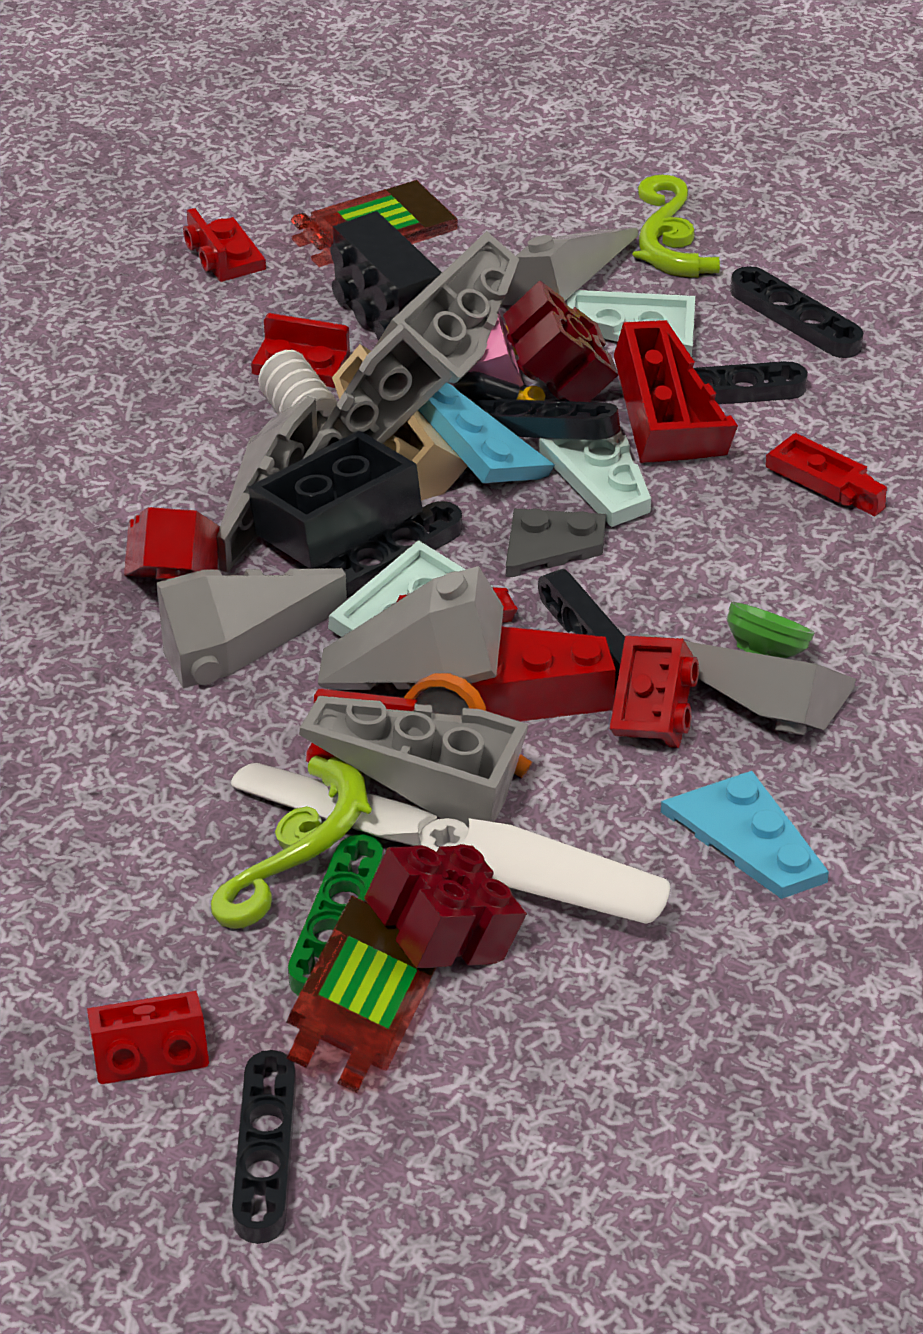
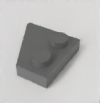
[506,508,606,577]

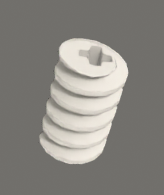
[258,350,338,434]

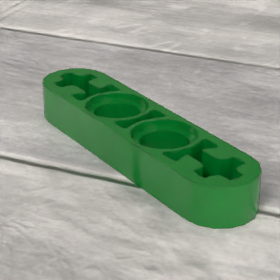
[288,835,383,999]

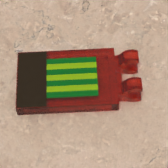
[291,180,458,267]
[286,895,437,1093]

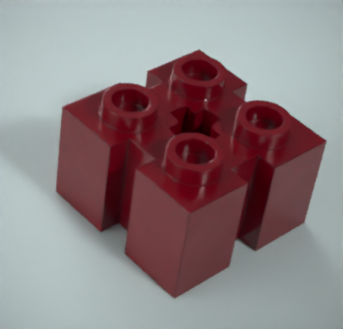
[503,281,619,402]
[364,844,527,968]

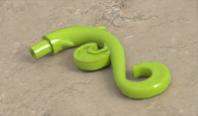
[632,174,720,278]
[211,756,372,929]

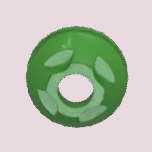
[726,602,815,659]

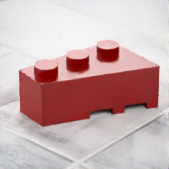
[614,320,738,463]
[124,507,220,580]
[460,626,616,722]

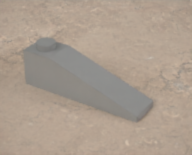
[501,228,639,305]
[373,231,519,383]
[303,323,453,459]
[217,396,318,572]
[318,566,504,690]
[157,568,347,689]
[640,633,856,736]
[299,696,528,827]

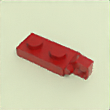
[766,433,887,517]

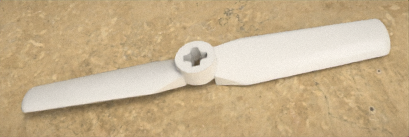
[231,763,670,924]

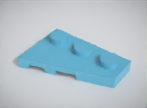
[418,382,555,483]
[661,771,829,899]

